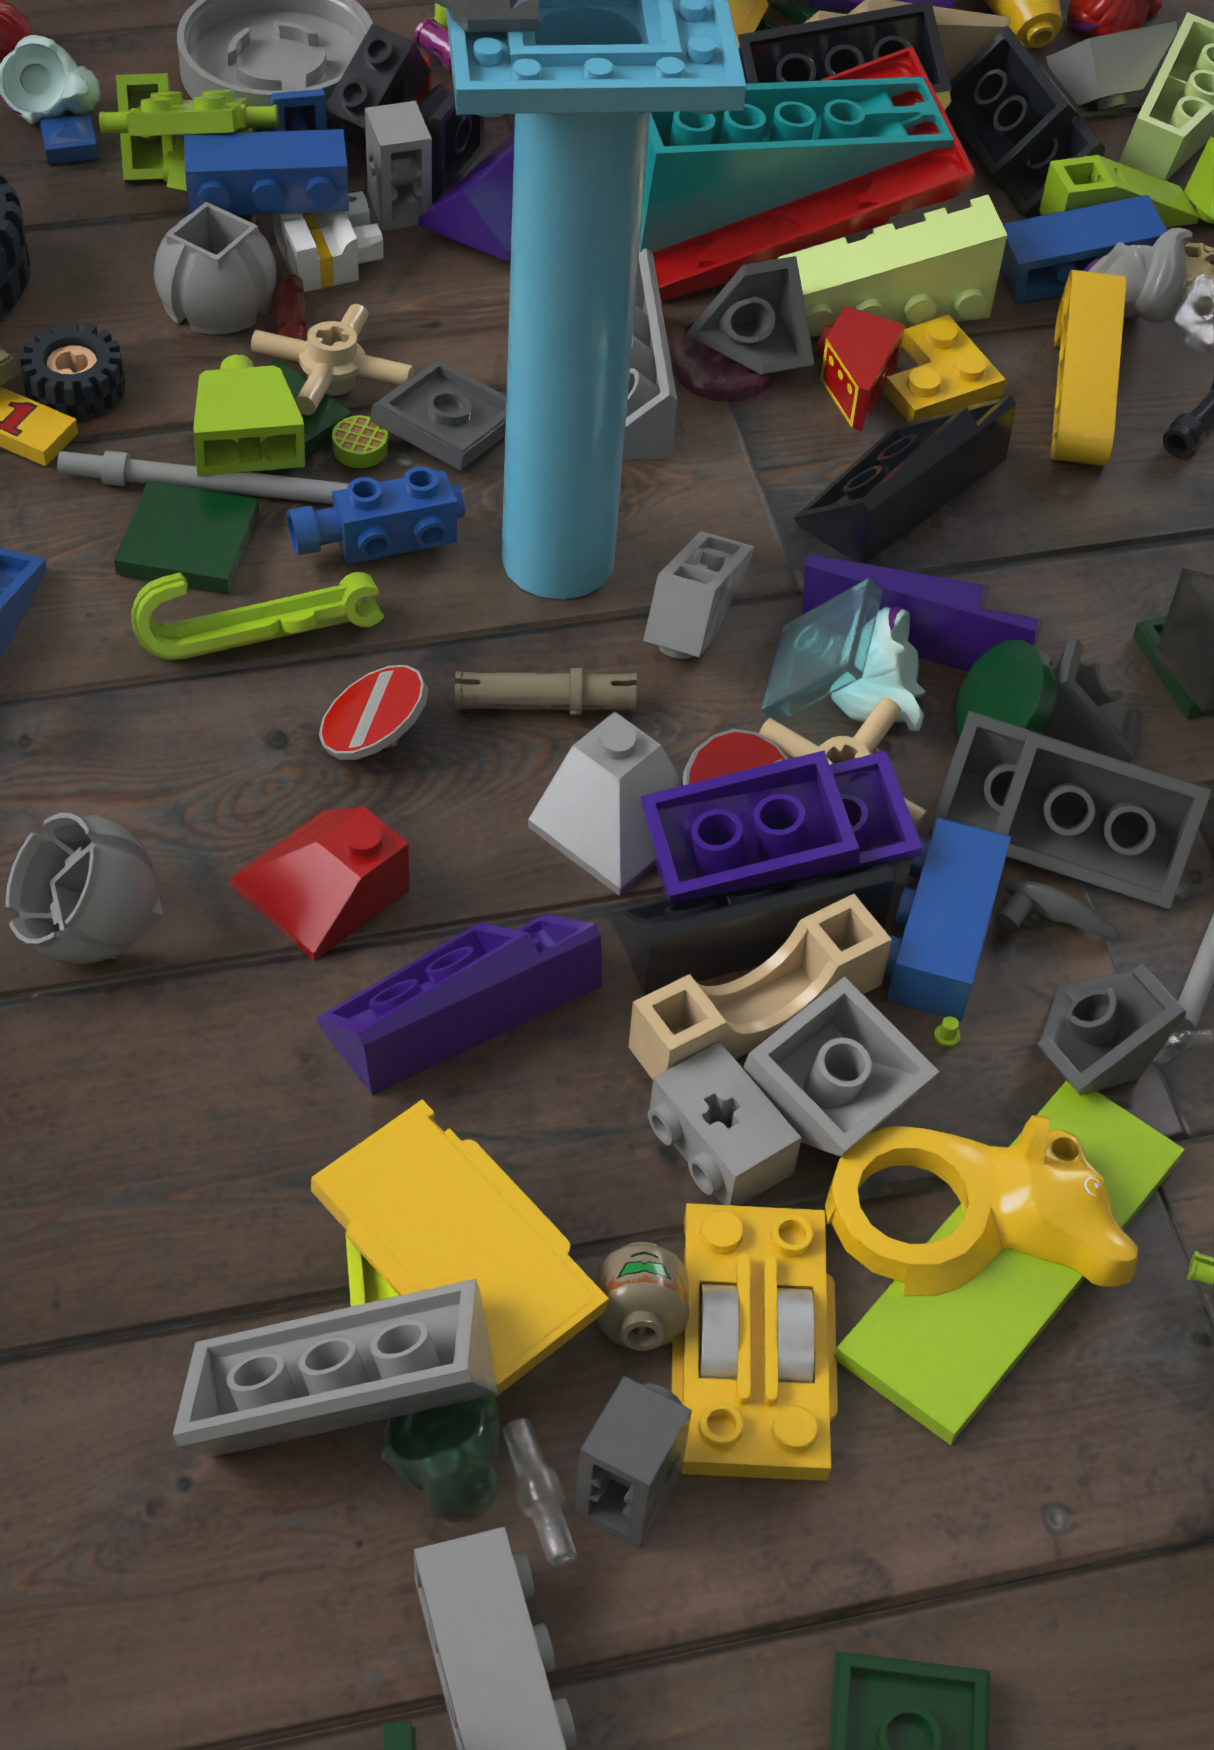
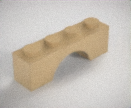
[628,894,892,1080]

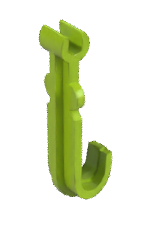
[131,572,384,660]

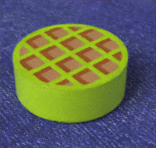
[332,415,388,468]

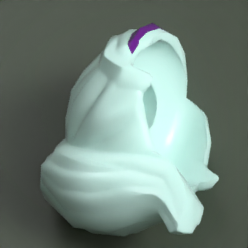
[0,35,101,124]
[830,605,926,731]

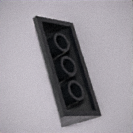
[737,0,952,95]
[612,863,895,995]

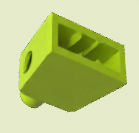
[193,355,305,476]

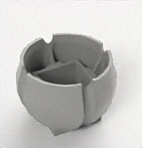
[154,202,277,335]
[5,813,164,964]

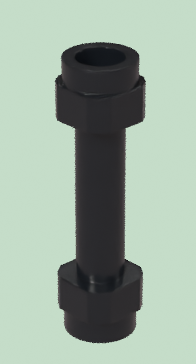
[1163,380,1214,458]

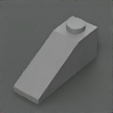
[643,531,754,659]

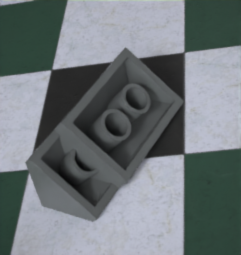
[930,711,1212,909]

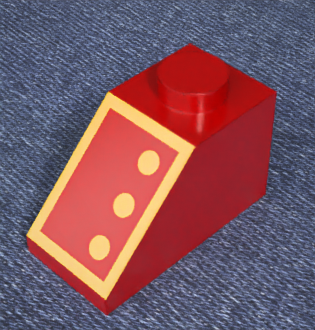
[816,306,905,431]

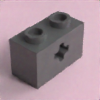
[574,1376,692,1549]

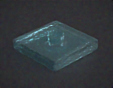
[761,578,882,721]

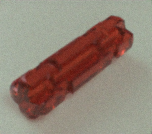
[275,274,308,361]

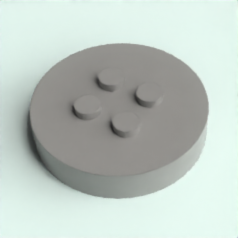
[177,0,373,129]

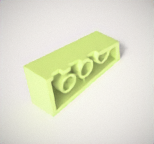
[1118,12,1214,181]
[778,194,1007,337]

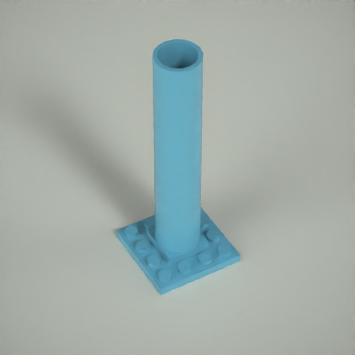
[446,0,746,600]

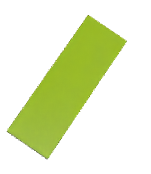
[834,1080,1185,1445]

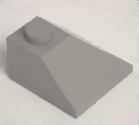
[1046,21,1178,111]
[528,712,683,896]

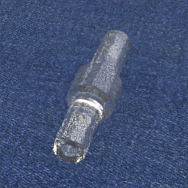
[502,1418,577,1567]

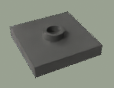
[370,359,507,471]

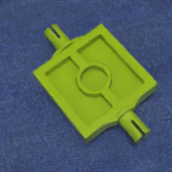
[99,89,280,136]

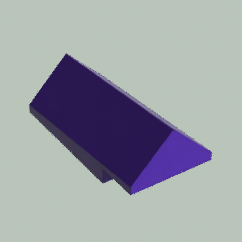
[418,132,515,262]
[802,554,1043,672]
[640,750,923,903]
[316,914,602,1095]

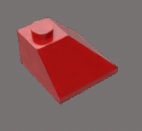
[228,807,409,961]

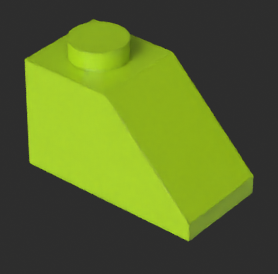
[116,73,174,181]

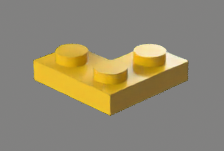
[884,314,1006,422]

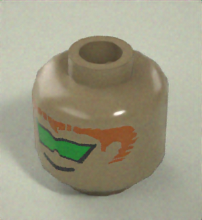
[596,1242,689,1351]

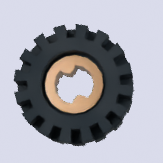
[20,322,125,423]

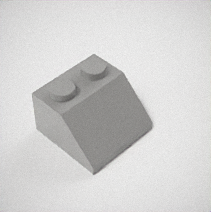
[743,976,940,1157]

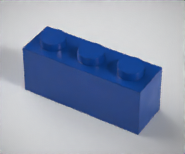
[184,129,349,215]
[1000,195,1168,304]
[884,817,1011,1022]

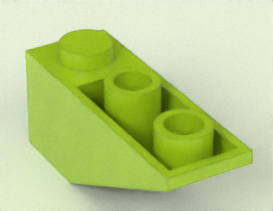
[1039,155,1199,228]

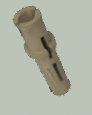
[455,668,637,716]

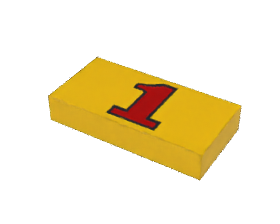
[0,386,78,467]

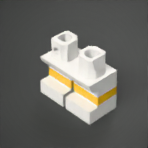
[271,191,384,293]

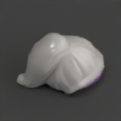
[1083,228,1193,323]

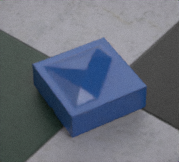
[39,113,99,165]

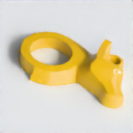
[825,1115,1138,1296]

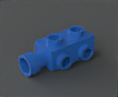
[287,466,465,565]

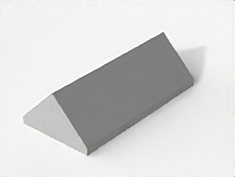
[623,248,677,460]
[173,1279,498,1457]

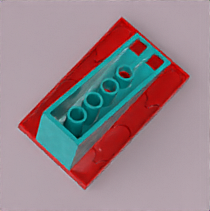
[639,46,975,302]

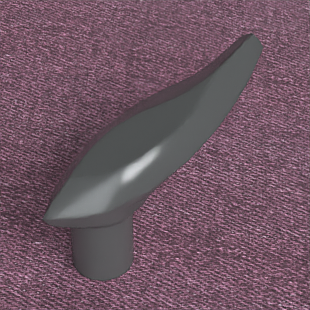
[996,881,1119,939]

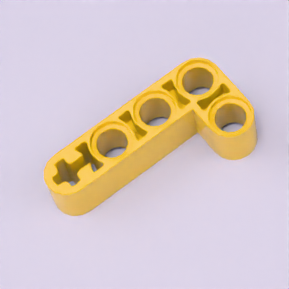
[1051,270,1126,466]

